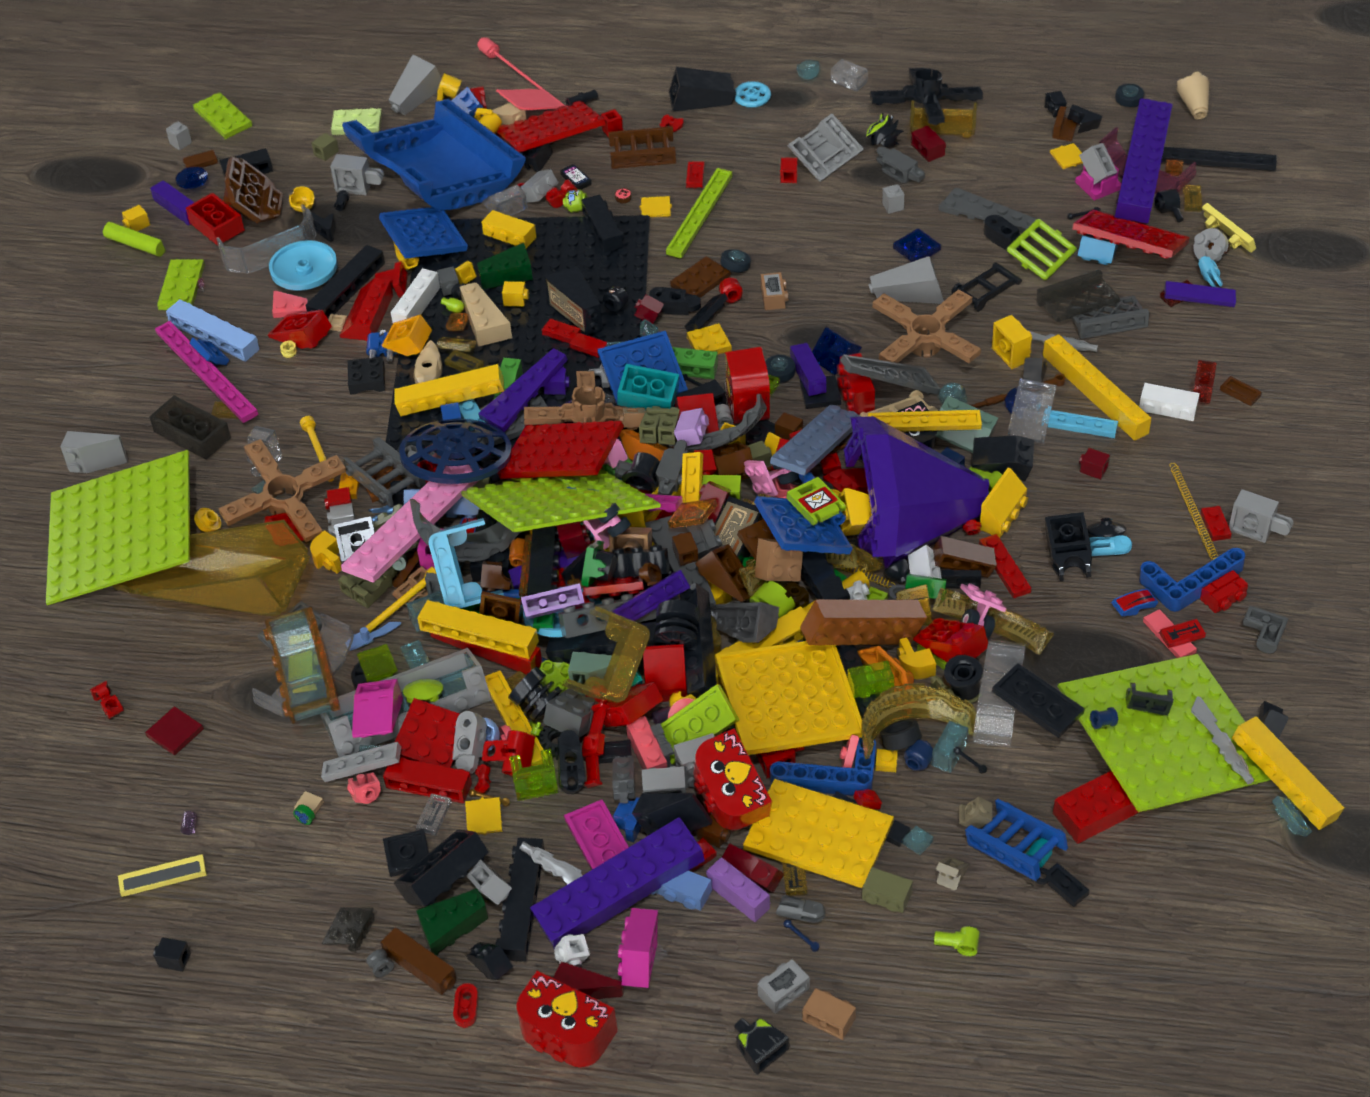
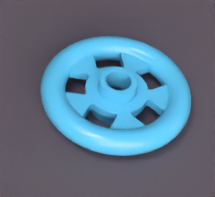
[735,82,771,108]

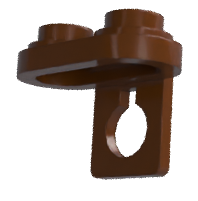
[639,563,662,587]

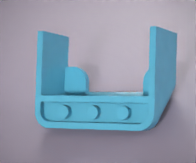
[429,518,504,608]

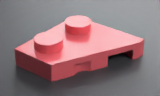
[272,291,308,318]

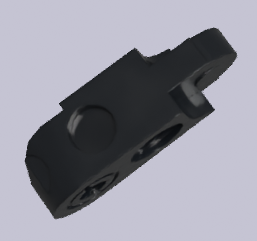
[984,215,1026,252]
[649,287,701,316]
[557,730,585,795]

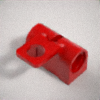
[482,730,535,778]

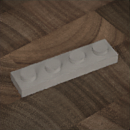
[321,742,401,782]

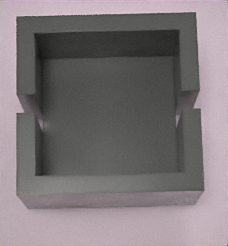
[543,689,599,738]

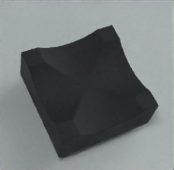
[348,357,385,395]

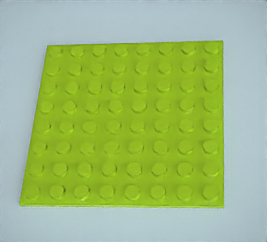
[46,450,190,605]
[461,469,661,533]
[1057,654,1271,812]

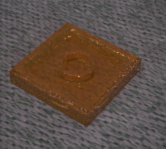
[667,499,717,528]

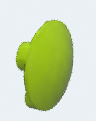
[539,660,570,694]
[403,679,443,703]

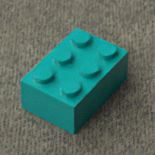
[617,364,679,411]

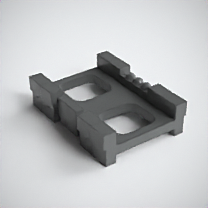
[650,723,674,768]

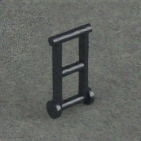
[951,262,1022,312]

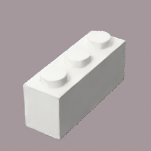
[1139,383,1200,421]

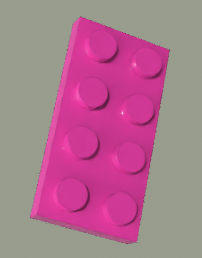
[564,799,629,870]

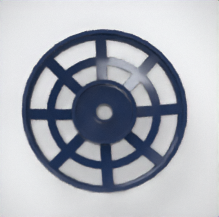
[399,419,511,484]

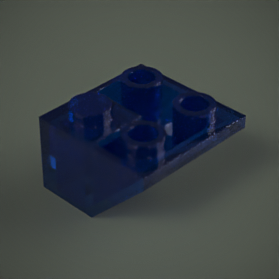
[812,327,862,375]

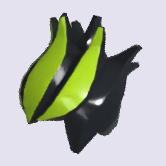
[867,113,904,148]

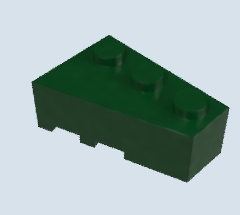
[477,243,533,289]
[416,888,488,956]

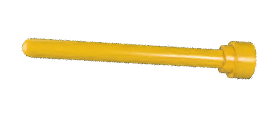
[300,416,334,482]
[365,566,436,632]

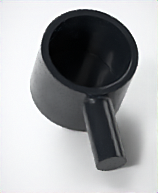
[1154,188,1184,222]

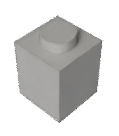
[166,121,192,150]
[882,184,904,214]

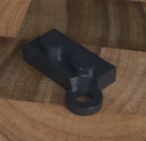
[1035,863,1090,907]

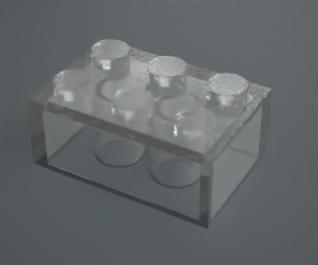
[1008,378,1056,444]

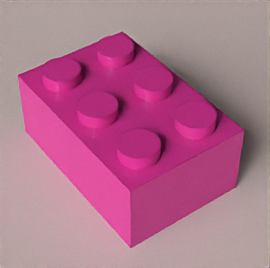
[618,908,658,988]

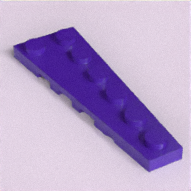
[478,348,567,432]

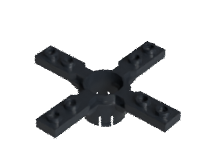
[870,68,983,125]

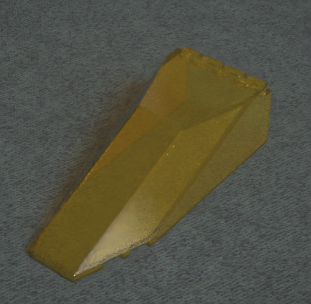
[112,520,310,616]

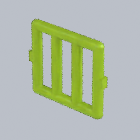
[1007,219,1077,280]

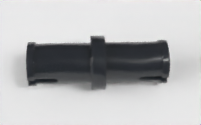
[566,89,598,106]

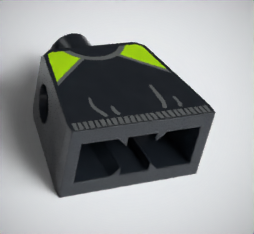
[734,1018,789,1075]

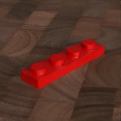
[979,534,1031,599]

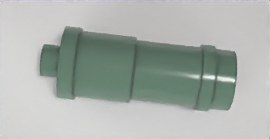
[392,554,408,570]

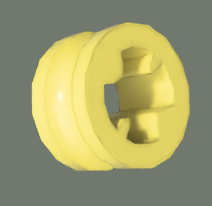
[280,341,297,358]

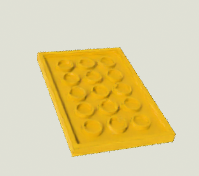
[743,779,894,888]

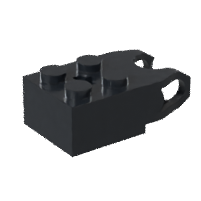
[1045,512,1092,581]

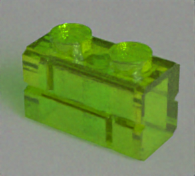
[848,661,894,698]

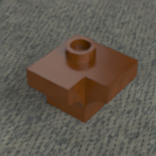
[480,561,511,591]

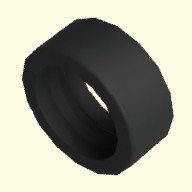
[880,719,922,750]

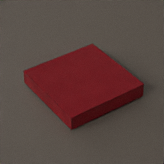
[145,706,204,756]

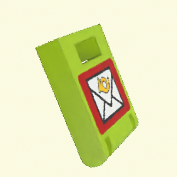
[787,477,846,526]

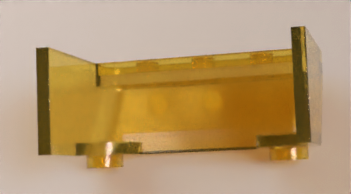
[910,101,977,138]
[562,606,650,703]

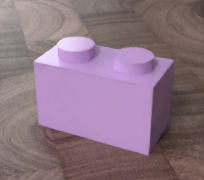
[674,408,709,446]

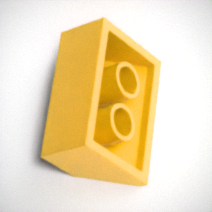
[980,468,1028,538]

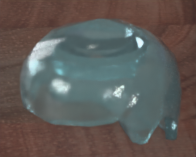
[796,60,820,80]
[938,382,967,404]

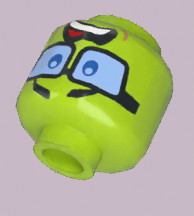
[563,190,588,213]

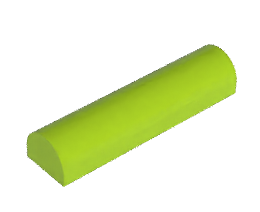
[103,221,166,257]

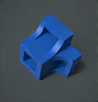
[613,797,642,843]

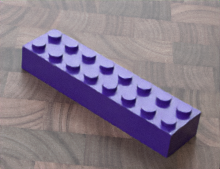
[530,817,705,950]

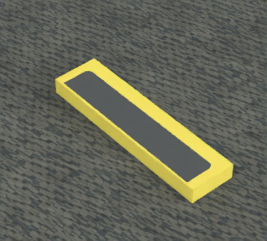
[118,854,207,897]

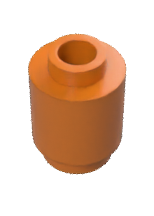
[509,538,530,567]

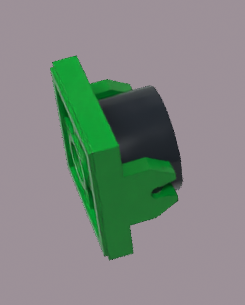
[581,540,617,587]

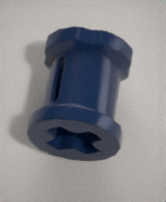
[1090,707,1118,729]

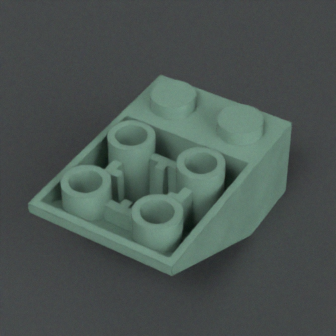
[568,652,633,696]

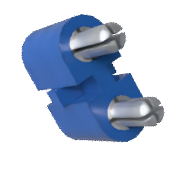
[366,330,397,362]

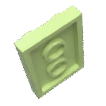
[331,108,382,135]

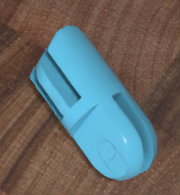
[1198,256,1223,287]
[1089,535,1132,556]

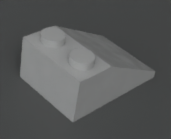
[60,431,128,473]

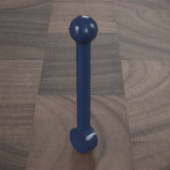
[783,919,819,952]

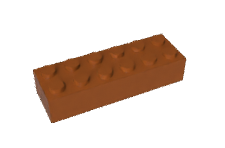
[800,600,927,646]

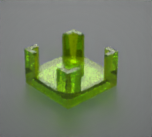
[509,749,558,801]

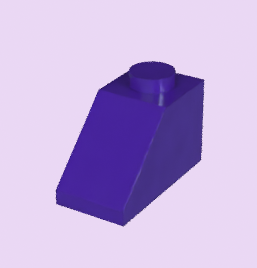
[543,366,570,394]

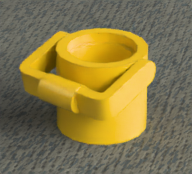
[437,73,462,101]
[475,108,502,134]

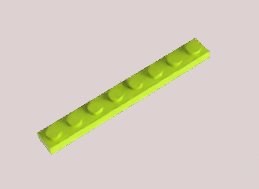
[666,168,732,258]

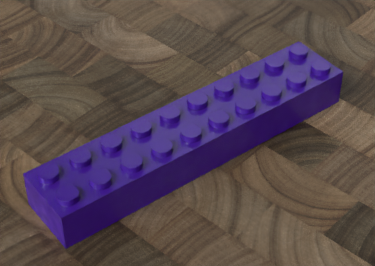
[1115,98,1173,223]

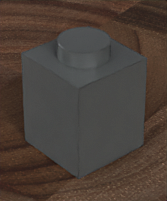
[437,267,459,296]

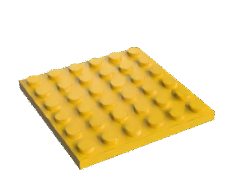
[715,641,863,755]

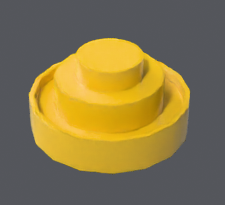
[194,508,222,534]

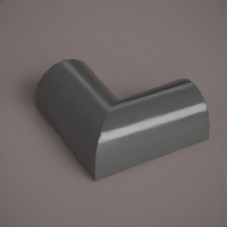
[1243,606,1289,654]

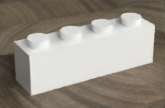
[391,268,440,323]

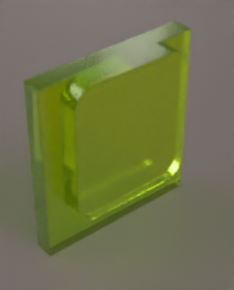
[357,644,398,682]

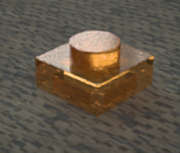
[1165,160,1183,177]
[446,313,469,331]

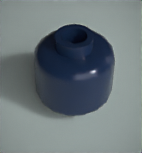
[904,740,935,771]

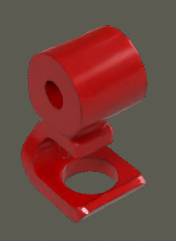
[545,180,578,208]
[90,681,124,719]

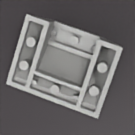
[788,114,864,182]

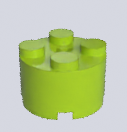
[749,581,795,619]

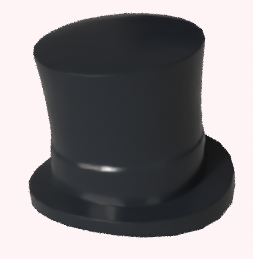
[621,452,660,493]
[944,655,983,700]

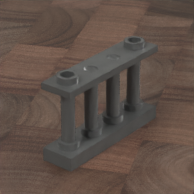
[343,437,426,508]

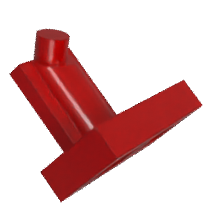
[375,261,408,298]

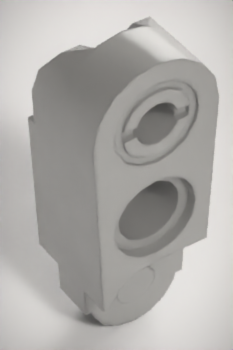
[453,711,487,775]

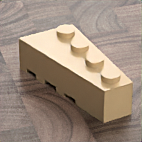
[460,283,512,346]

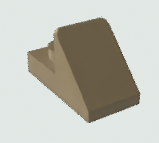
[936,856,969,890]

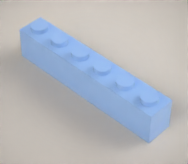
[166,299,260,362]

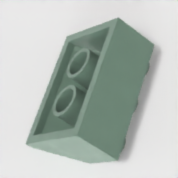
[937,396,998,453]

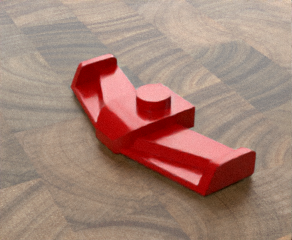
[582,703,610,788]

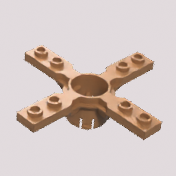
[872,289,981,363]
[524,371,629,425]
[219,439,346,542]

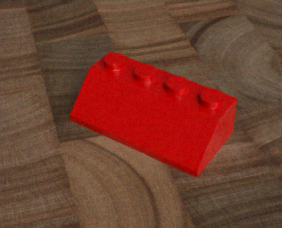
[340,278,393,341]

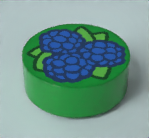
[293,805,315,825]

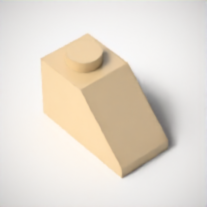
[492,103,526,125]

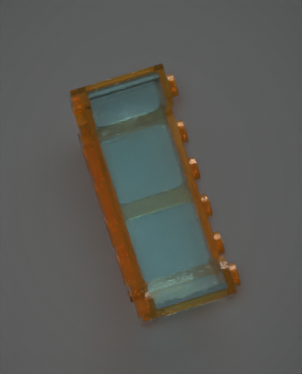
[263,607,340,724]

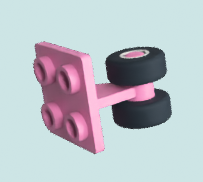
[744,460,799,496]
[583,503,631,549]
[960,583,1007,639]

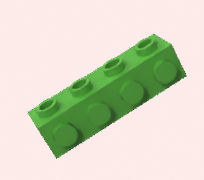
[672,347,718,379]

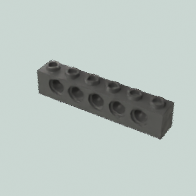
[558,590,679,638]

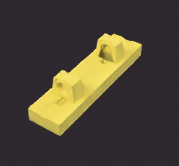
[1202,203,1256,253]

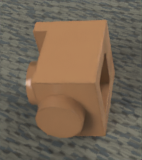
[619,408,646,430]

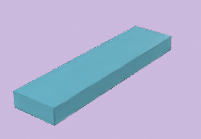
[1041,409,1118,438]

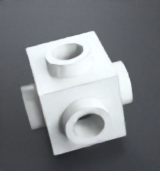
[555,934,590,967]

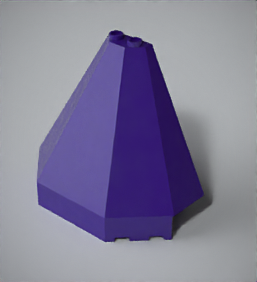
[844,416,989,569]

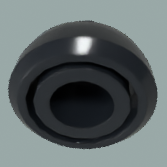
[883,559,909,584]

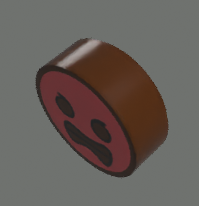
[615,188,632,204]

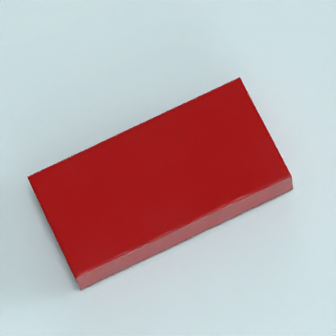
[569,333,609,358]

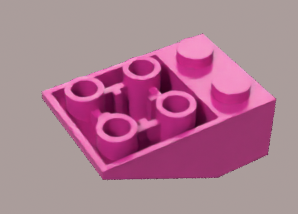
[352,679,403,738]

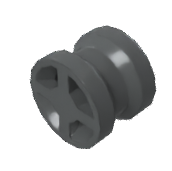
[366,949,394,977]

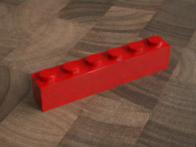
[430,633,542,675]

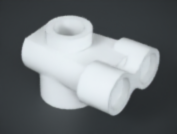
[846,581,870,600]

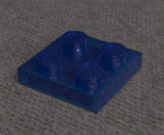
[893,228,941,262]

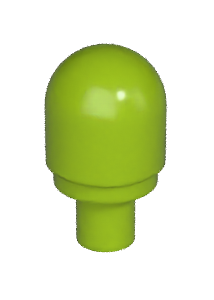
[441,297,464,314]

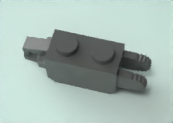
[876,146,925,183]
[656,440,688,495]
[612,755,635,803]

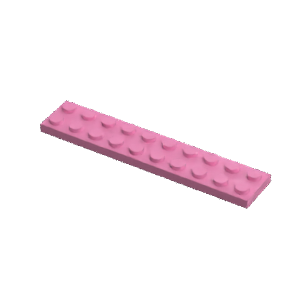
[341,459,481,583]

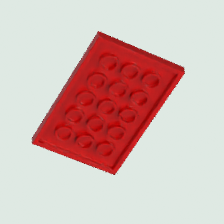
[495,101,606,152]
[1072,210,1190,259]
[498,421,624,479]

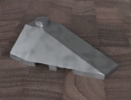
[710,602,779,643]

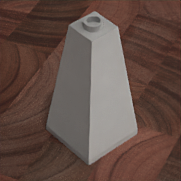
[388,55,442,116]
[869,256,944,304]

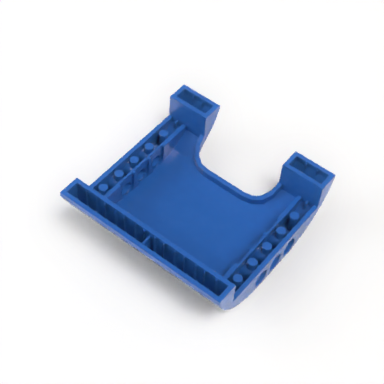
[342,99,526,210]

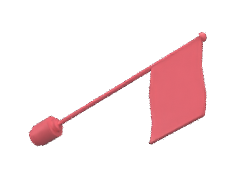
[477,37,565,110]

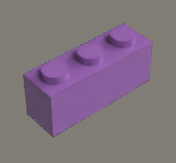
[521,583,585,620]
[707,857,770,922]

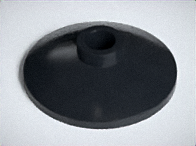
[1087,518,1126,537]

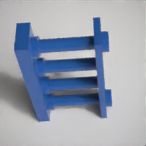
[965,798,1068,881]

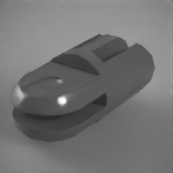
[776,895,825,923]

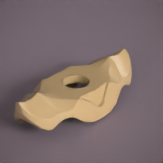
[414,340,442,384]

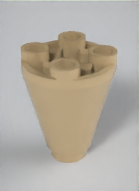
[1177,72,1210,119]

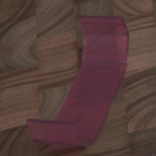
[1099,127,1197,194]

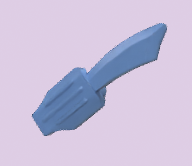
[346,622,401,651]

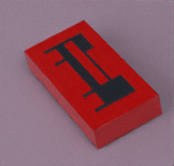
[1159,619,1206,648]

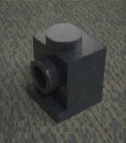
[1044,91,1067,117]

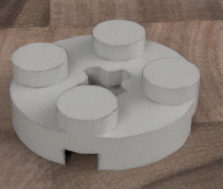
[1194,228,1228,262]

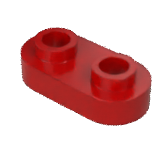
[453,983,479,1028]

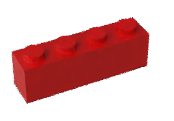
[383,757,472,804]

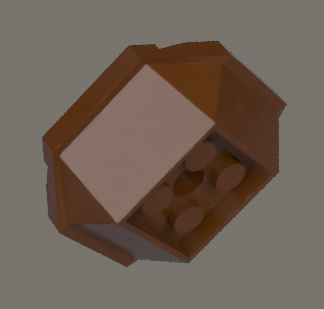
[223,156,283,223]

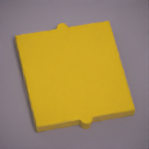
[1050,143,1083,169]
[640,196,672,217]
[465,797,502,836]

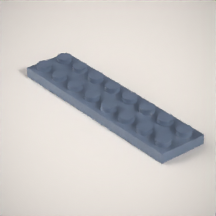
[770,405,861,476]

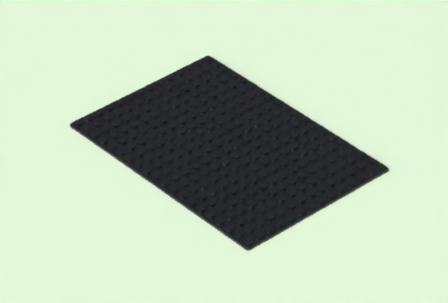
[386,215,650,460]

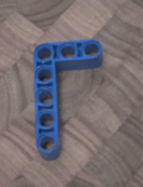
[1139,548,1245,612]
[770,736,876,796]

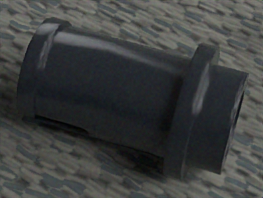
[333,190,349,211]

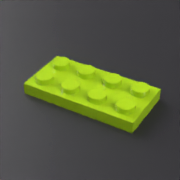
[193,92,252,139]
[157,259,205,310]
[661,685,739,765]

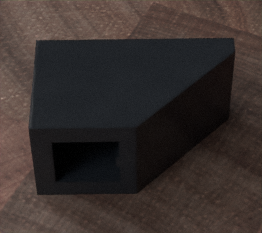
[466,942,514,980]

